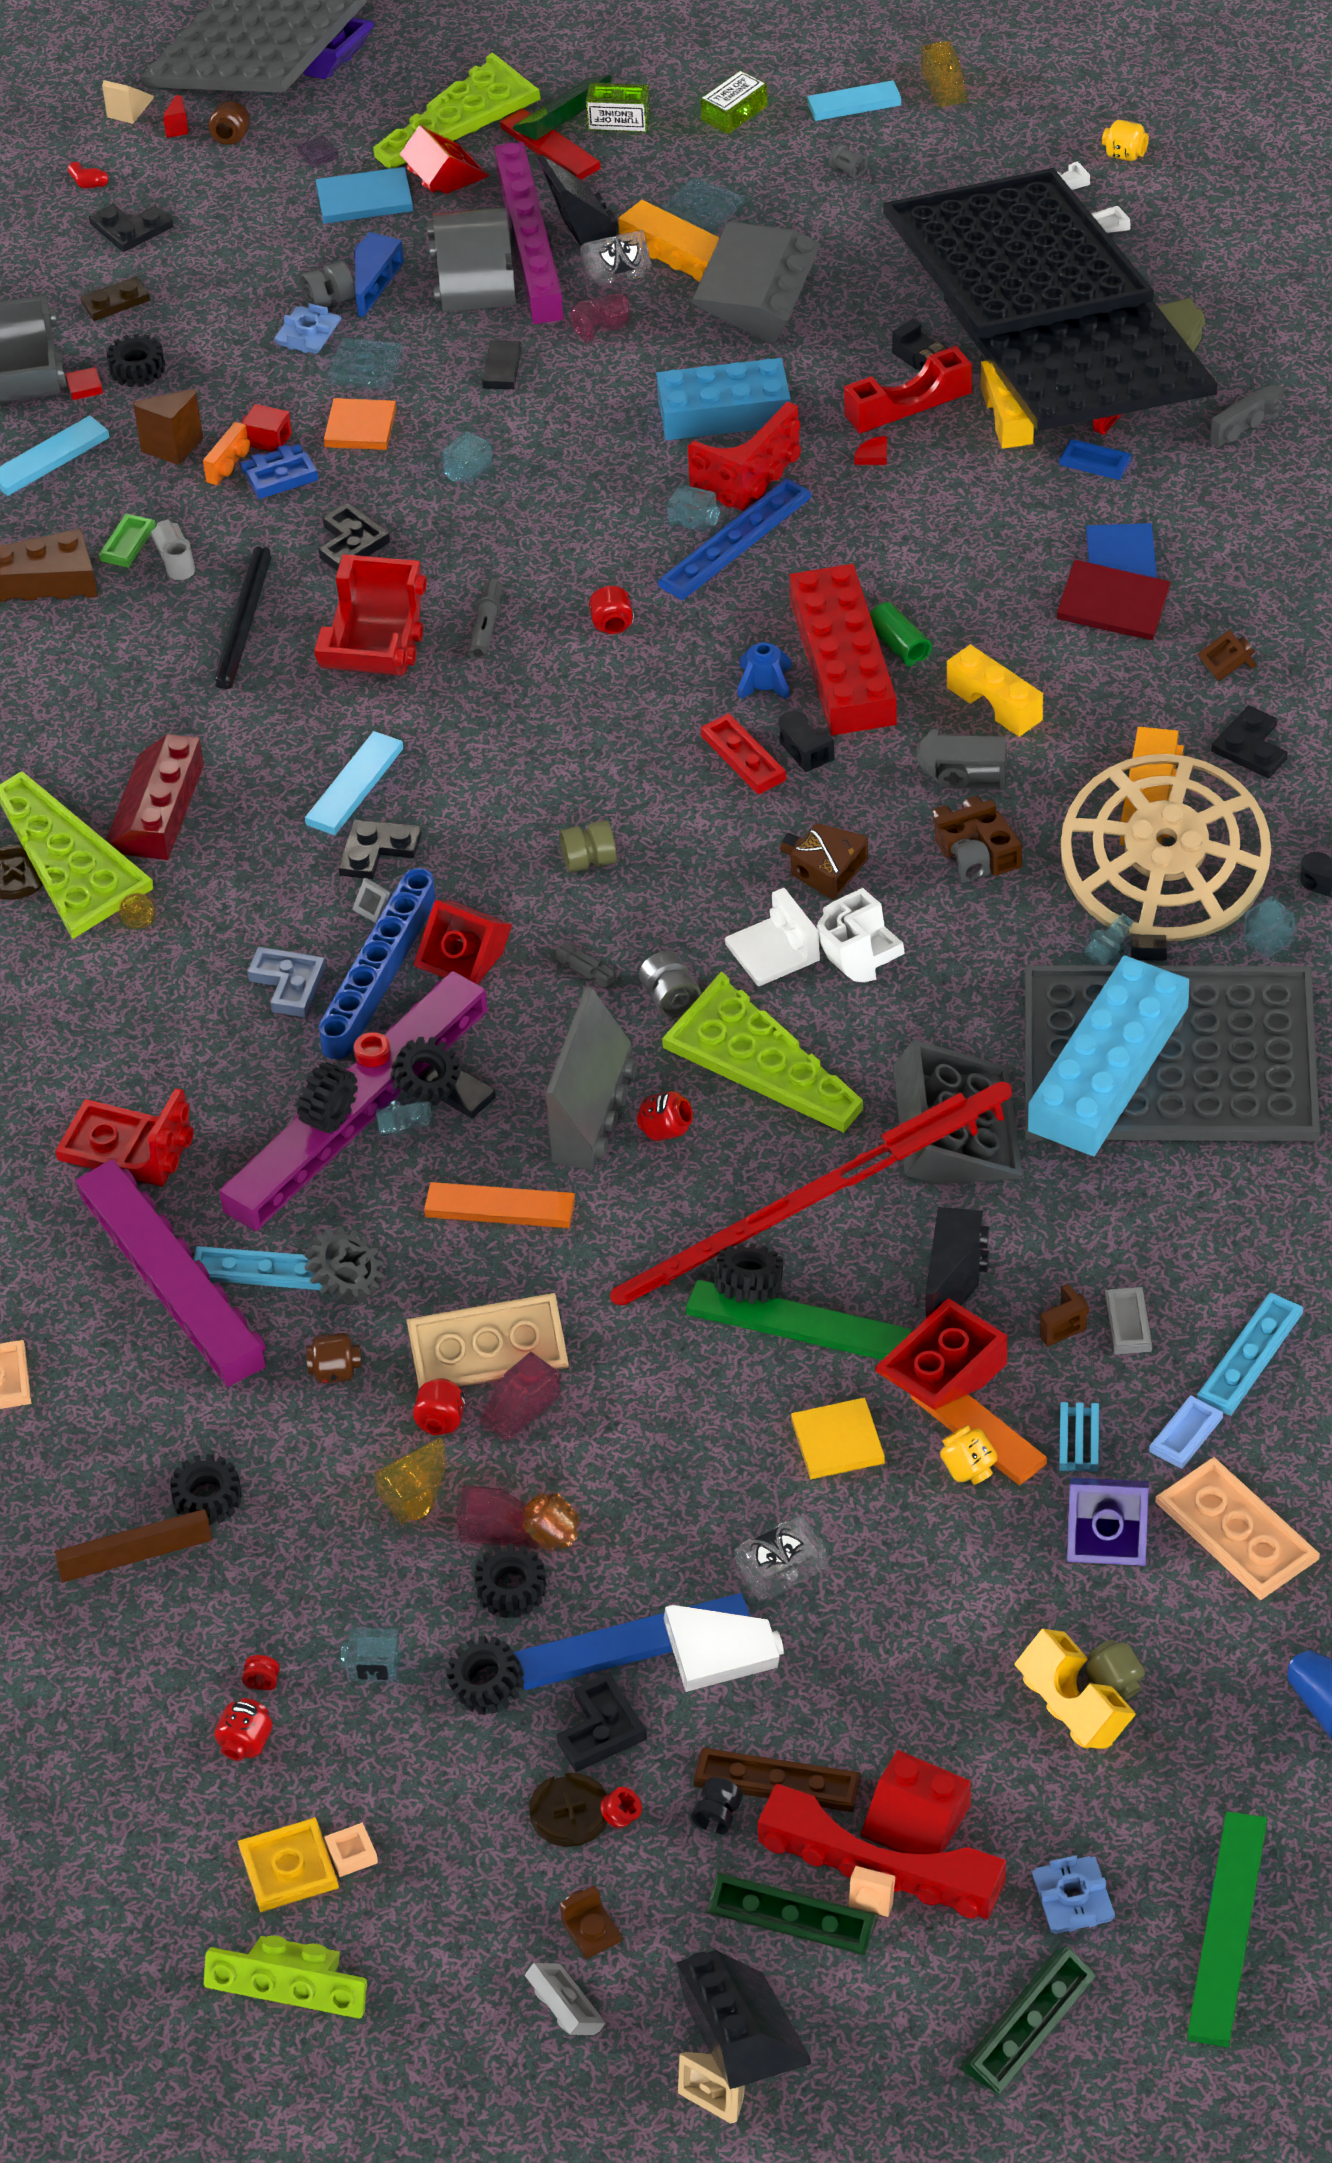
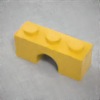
[980,361,1034,449]
[947,644,1043,737]
[1014,1629,1136,1749]

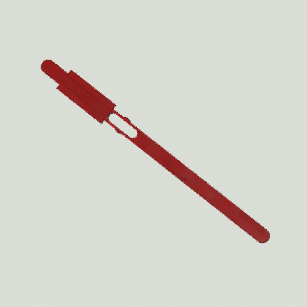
[610,1082,1012,1305]

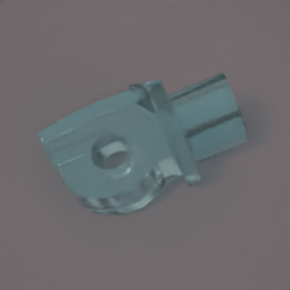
[1082,913,1134,966]
[376,1101,432,1138]

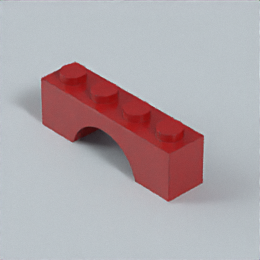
[844,346,972,434]

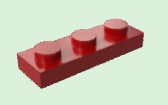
[701,713,786,795]

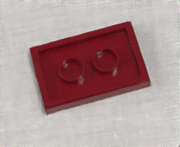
[1057,559,1171,640]

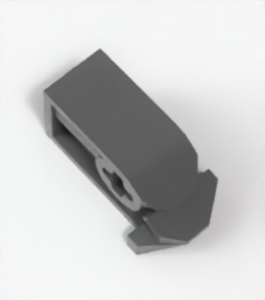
[916,729,1007,790]

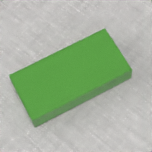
[99,514,156,568]

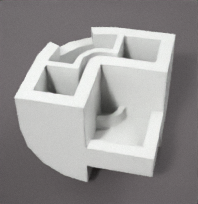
[817,888,905,983]

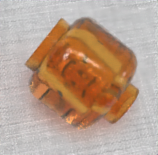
[522,1492,580,1550]

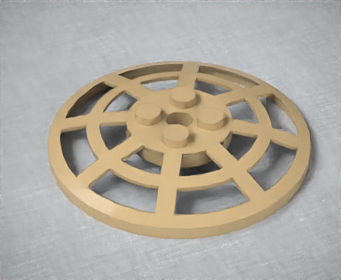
[1060,754,1271,941]

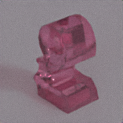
[571,294,630,345]

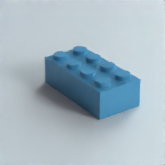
[656,358,791,440]

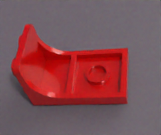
[688,401,801,511]
[55,1088,194,1187]

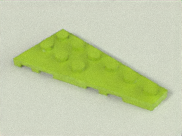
[0,771,153,940]
[662,971,863,1133]

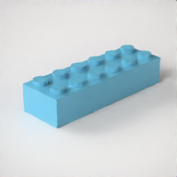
[1028,955,1189,1157]

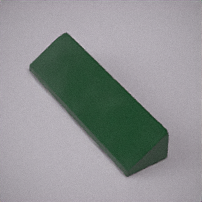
[513,75,611,140]
[707,1872,879,1955]
[959,1945,1097,2094]

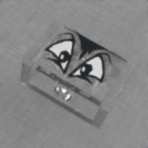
[579,230,652,287]
[734,1515,827,1603]

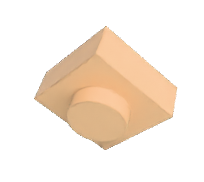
[324,1822,378,1877]
[849,1866,895,1917]

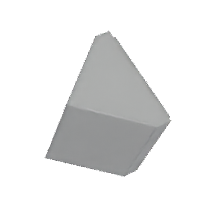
[352,878,393,923]

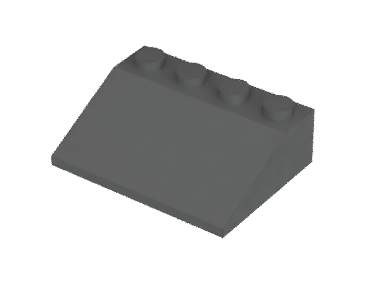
[691,221,821,344]
[546,987,637,1170]
[893,1039,1023,1184]

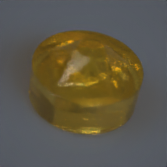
[119,893,156,929]

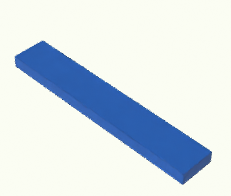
[658,478,811,601]
[514,1593,750,1690]

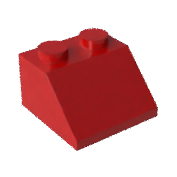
[400,125,489,194]
[413,899,512,985]
[861,1750,971,1854]

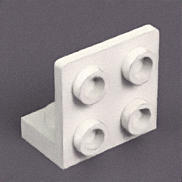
[725,888,820,986]

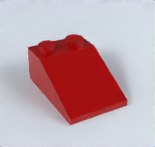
[875,1298,1007,1410]

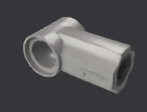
[151,519,195,580]

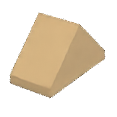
[102,80,154,124]
[678,2052,745,2124]

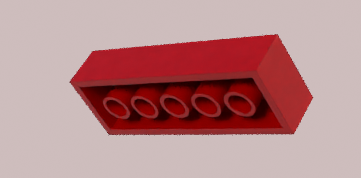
[789,563,897,736]

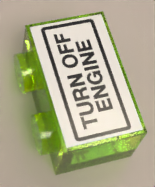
[700,70,768,134]
[586,83,651,132]

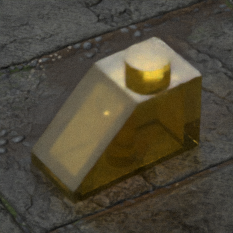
[921,40,968,108]
[374,1438,447,1525]

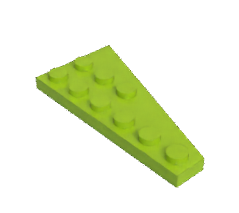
[373,52,541,169]

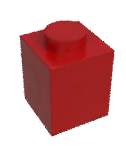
[241,404,292,452]

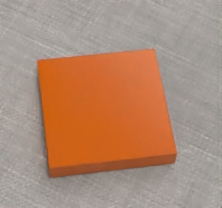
[324,398,397,450]

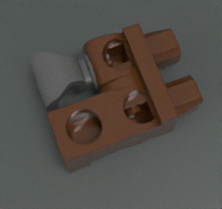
[933,795,1022,884]

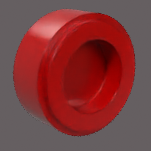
[354,1032,391,1067]

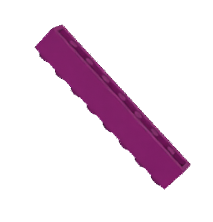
[494,142,564,324]
[75,1159,266,1388]

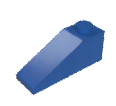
[354,232,404,317]

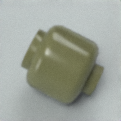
[1086,1639,1145,1701]

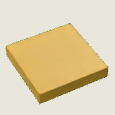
[791,1397,885,1480]
[238,1817,339,1912]

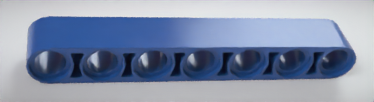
[318,868,436,1060]

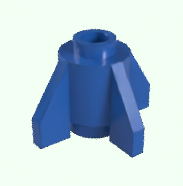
[737,642,792,699]

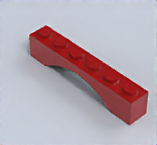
[757,1783,1006,1920]

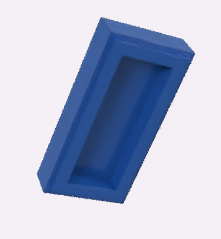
[1059,439,1131,480]

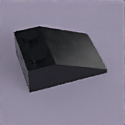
[537,155,619,255]
[925,1207,990,1318]

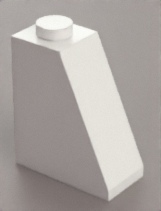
[664,1605,784,1692]

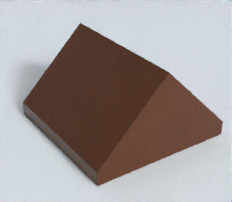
[133,388,203,465]

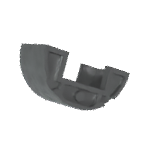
[427,206,516,312]
[0,295,67,403]

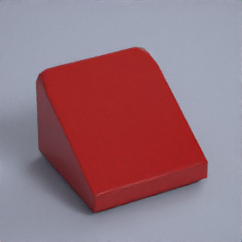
[163,95,189,138]

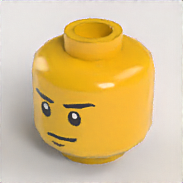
[1102,120,1149,161]
[940,1425,998,1485]

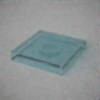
[660,177,744,234]
[327,338,403,390]

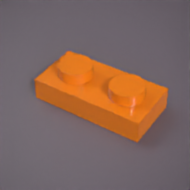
[203,422,250,485]

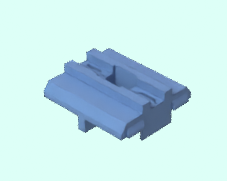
[274,303,342,354]
[1032,1855,1115,1934]

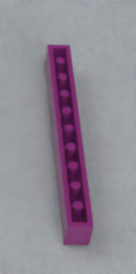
[219,971,488,1232]

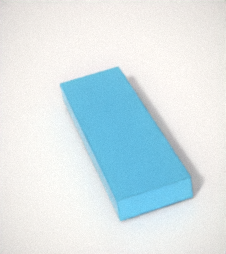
[807,80,901,121]

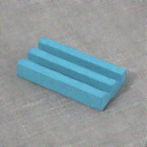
[1059,1402,1099,1472]

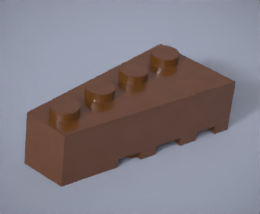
[0,528,98,602]

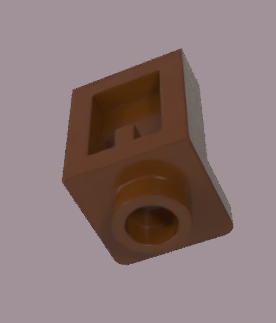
[1197,630,1257,681]
[1040,1284,1089,1347]
[560,1886,622,1959]

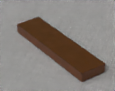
[54,1509,212,1583]
[694,1747,861,1812]

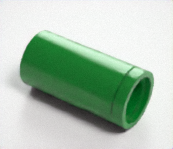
[870,602,932,667]

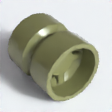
[559,820,617,873]

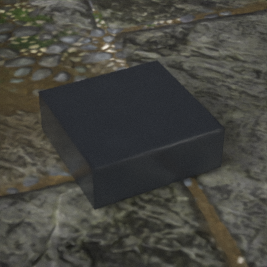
[1131,934,1167,961]

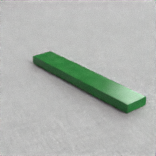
[686,1279,912,1360]
[1187,1811,1268,2048]

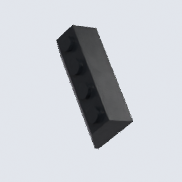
[676,1950,811,2089]

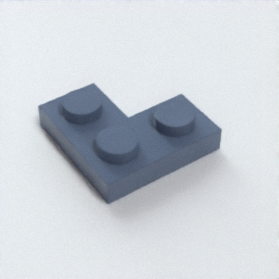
[247,947,326,1018]

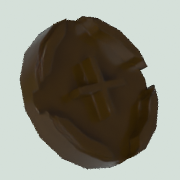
[0,844,43,900]
[529,1773,608,1847]

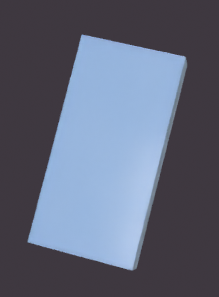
[1149,1395,1223,1469]

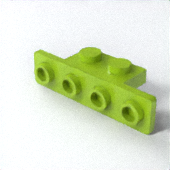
[204,1936,367,2019]

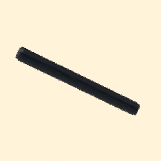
[214,546,271,689]

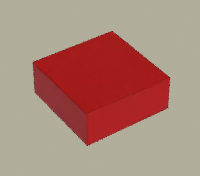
[65,367,103,400]

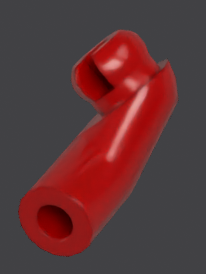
[68,162,109,188]

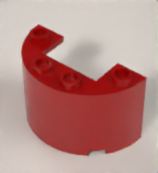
[314,554,427,676]

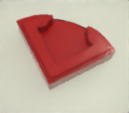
[854,436,887,465]

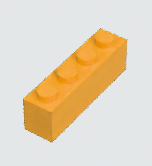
[618,200,720,282]
[1120,727,1184,846]

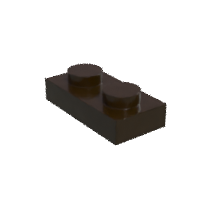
[80,277,150,321]

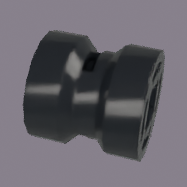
[691,1777,743,1835]

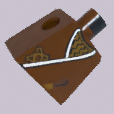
[781,824,868,900]

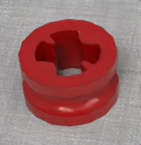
[242,1655,280,1690]
[601,1787,642,1828]

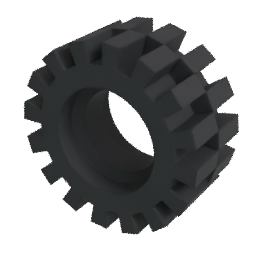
[107,334,165,387]
[390,1037,460,1108]
[297,1062,358,1134]
[714,1244,784,1304]
[170,1454,242,1526]
[474,1544,547,1618]
[446,1636,524,1715]

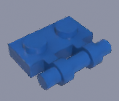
[239,443,318,499]

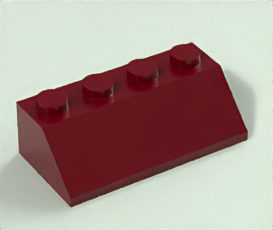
[106,734,204,860]

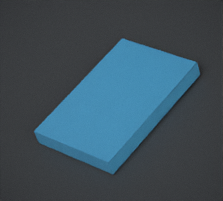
[316,167,413,224]

